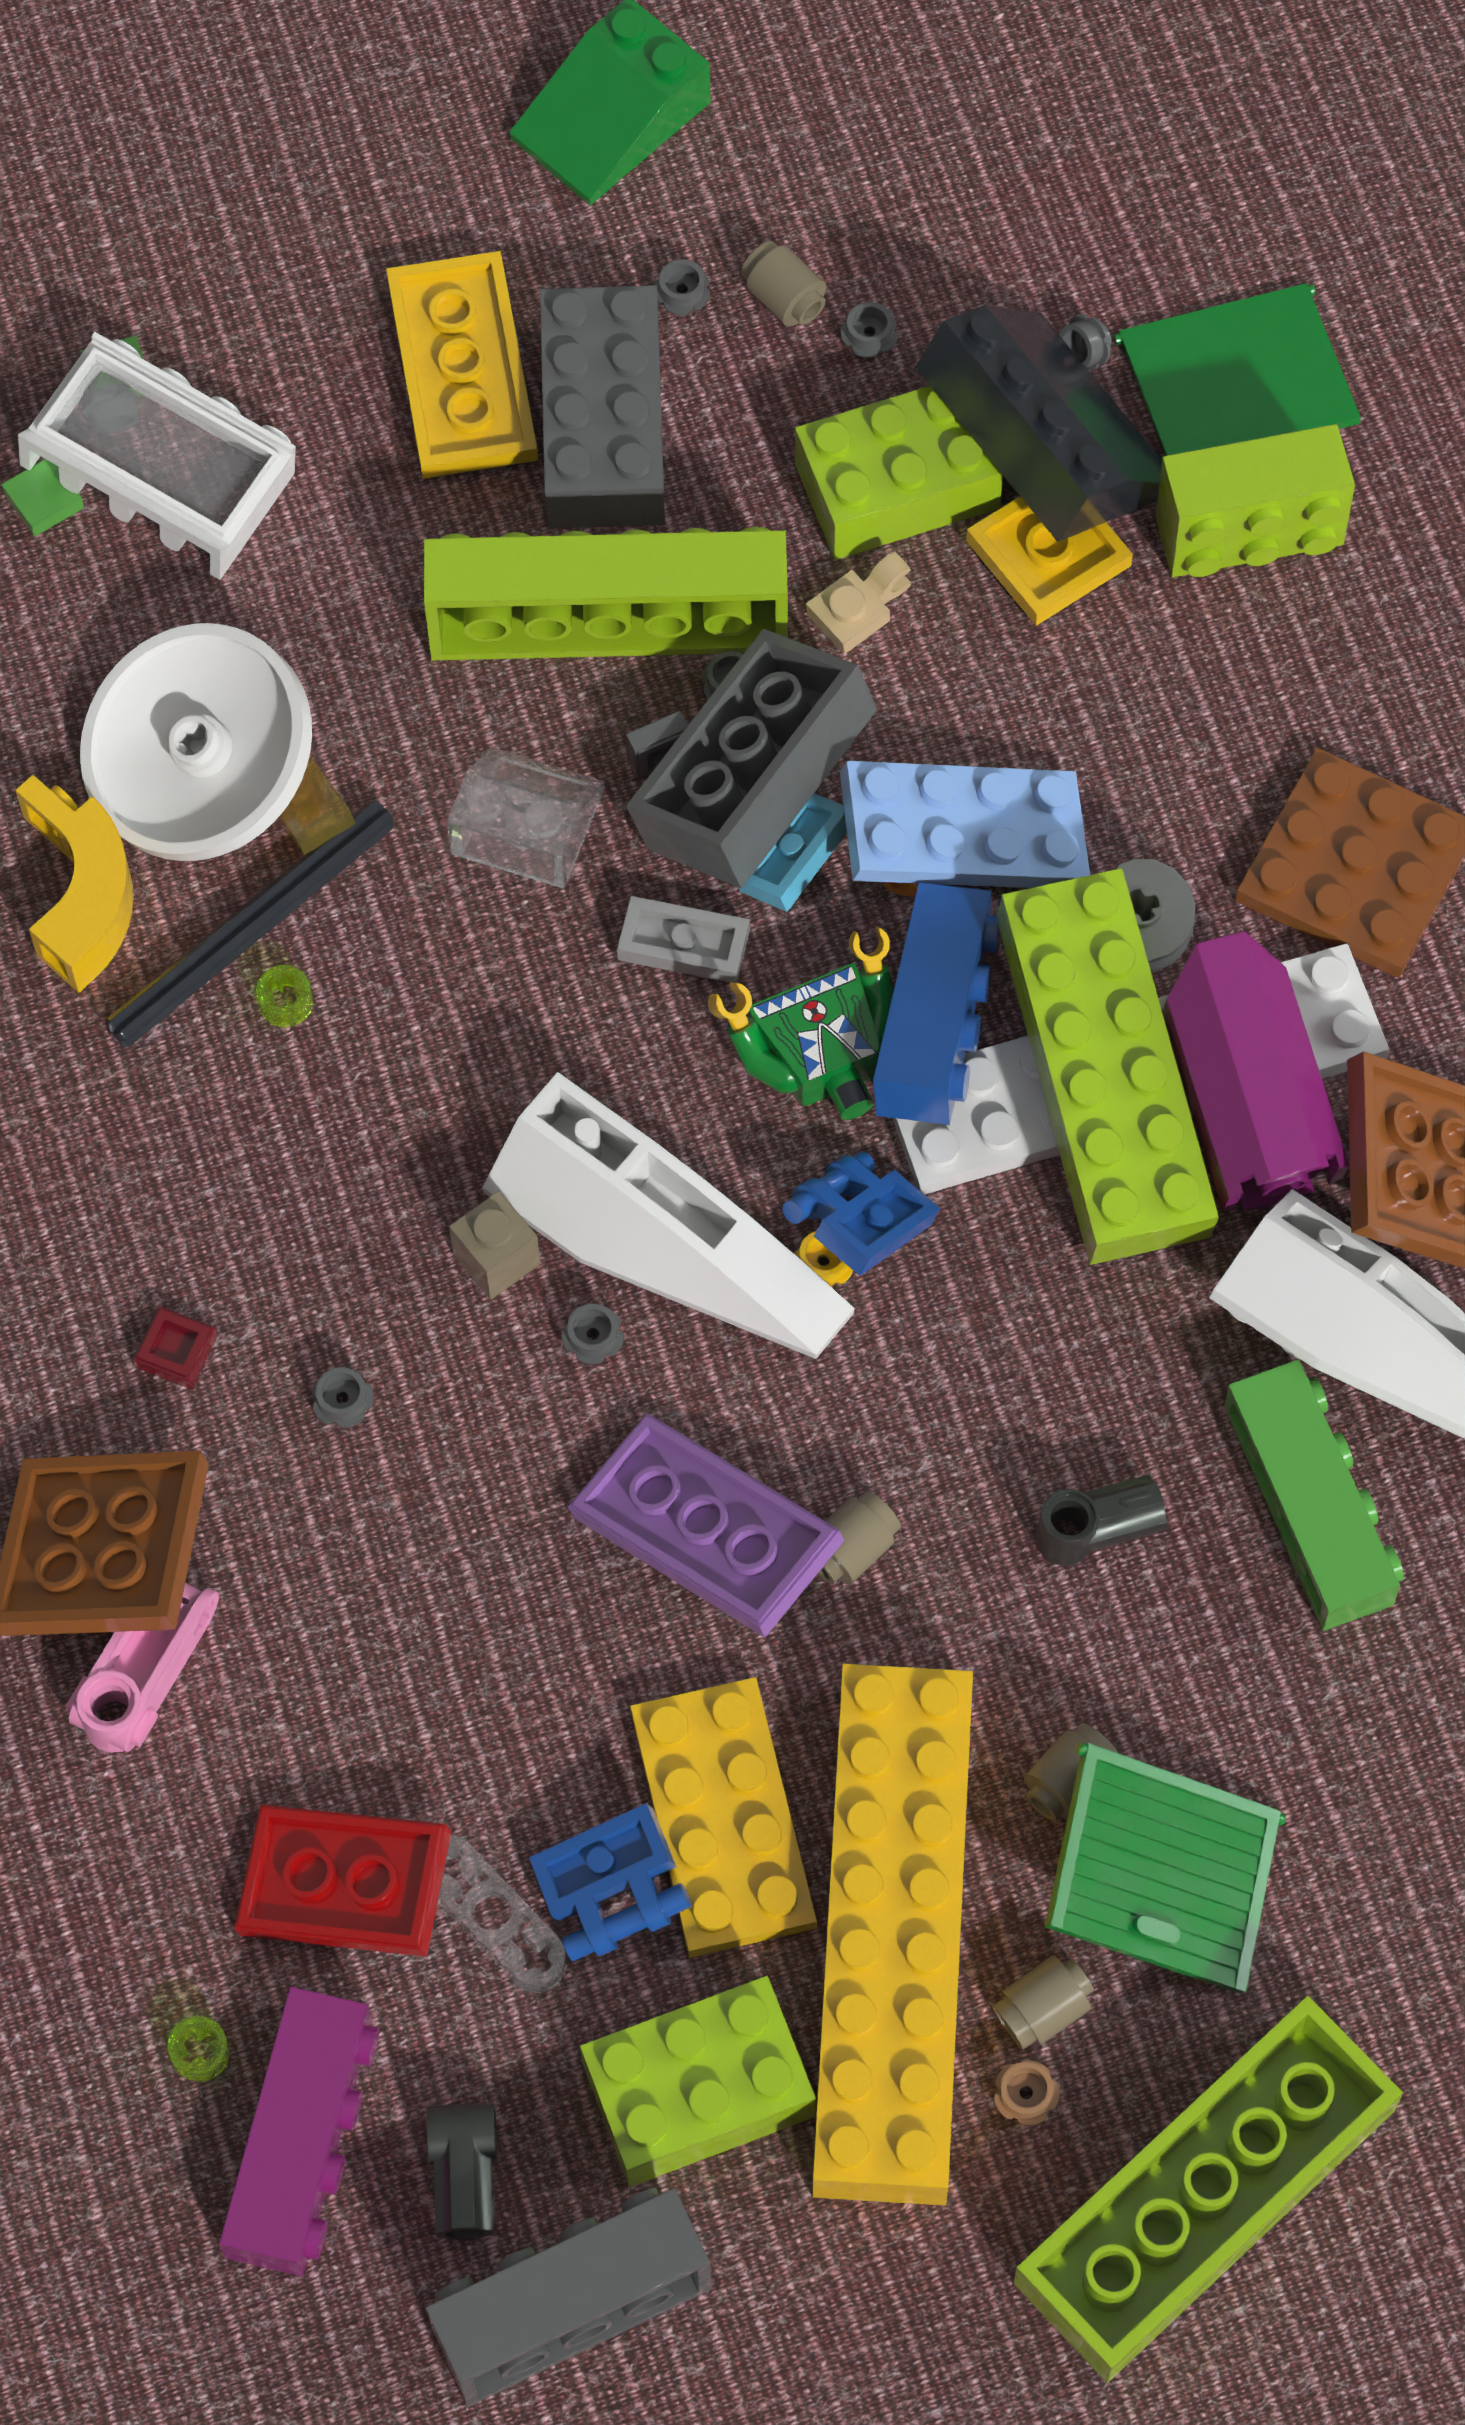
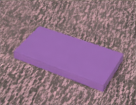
[568,1413,844,1638]

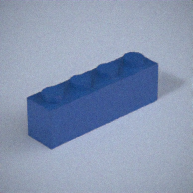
[873,882,1001,1125]

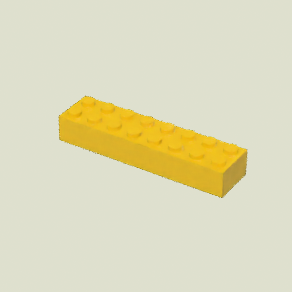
[813,1664,973,2206]

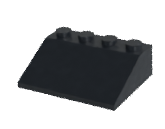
[915,305,1162,542]

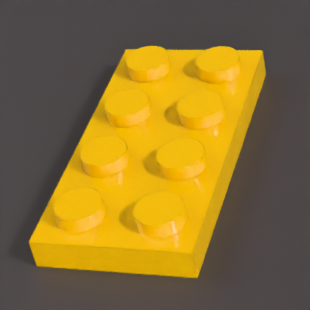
[386,251,538,479]
[630,1677,817,1958]

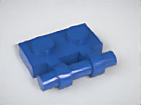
[782,1151,941,1276]
[529,1803,692,1962]

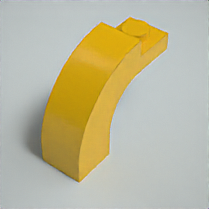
[15,775,133,993]

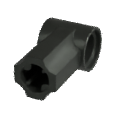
[1035,1474,1167,1566]
[427,2103,497,2240]

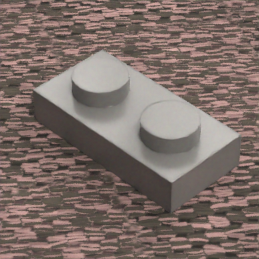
[617,896,750,983]

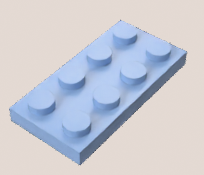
[840,761,1090,888]

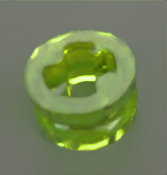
[256,965,313,1028]
[167,2016,230,2082]

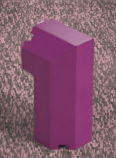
[1162,931,1350,1211]

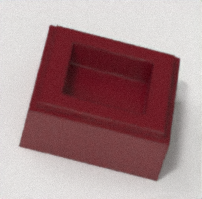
[132,1306,218,1390]

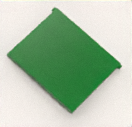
[1113,283,1361,456]
[1045,1742,1286,1994]

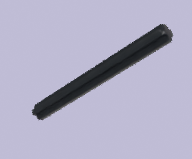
[105,800,394,1047]

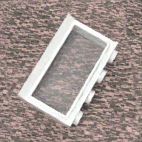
[18,332,296,580]

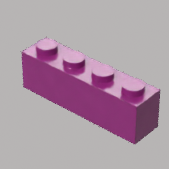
[219,1986,379,2277]

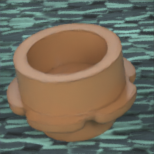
[994,2060,1060,2126]

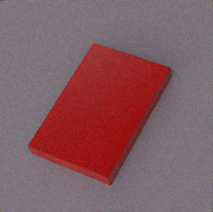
[234,1804,452,1957]

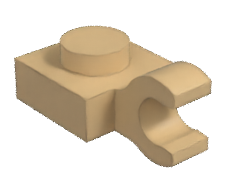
[806,552,911,655]

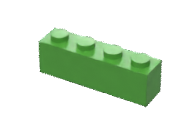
[1224,1359,1404,1631]

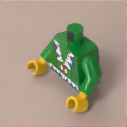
[708,926,894,1120]

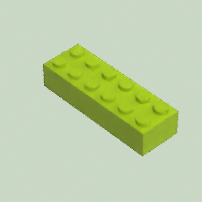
[424,527,788,661]
[997,868,1219,1265]
[1014,1996,1403,2383]

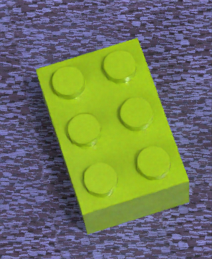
[795,386,1003,561]
[1155,424,1355,578]
[580,1976,816,2187]

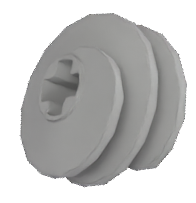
[1117,859,1196,973]

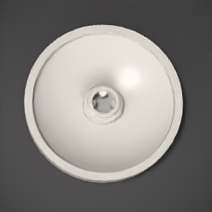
[80,623,312,861]

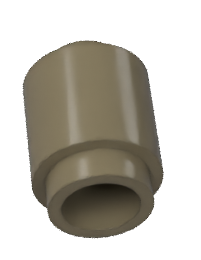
[741,241,826,326]
[818,1491,901,1585]
[1024,1723,1118,1821]
[992,1955,1094,2050]

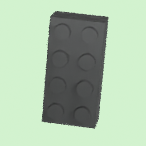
[540,285,665,529]
[626,628,877,889]
[426,2188,712,2407]

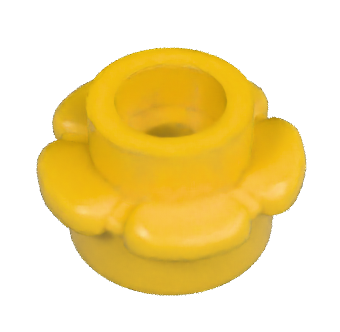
[794,1231,853,1287]

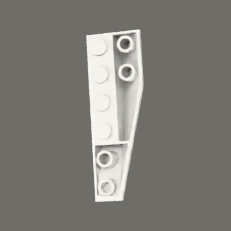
[482,1072,854,1359]
[1210,1189,1465,1439]

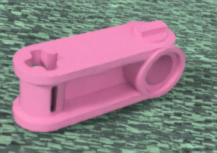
[66,1583,219,1753]

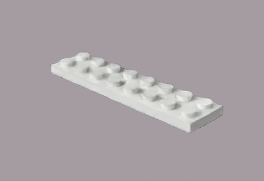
[892,943,1389,1195]

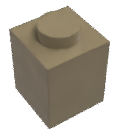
[449,1191,540,1300]

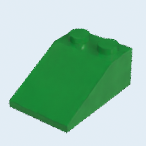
[509,0,711,206]

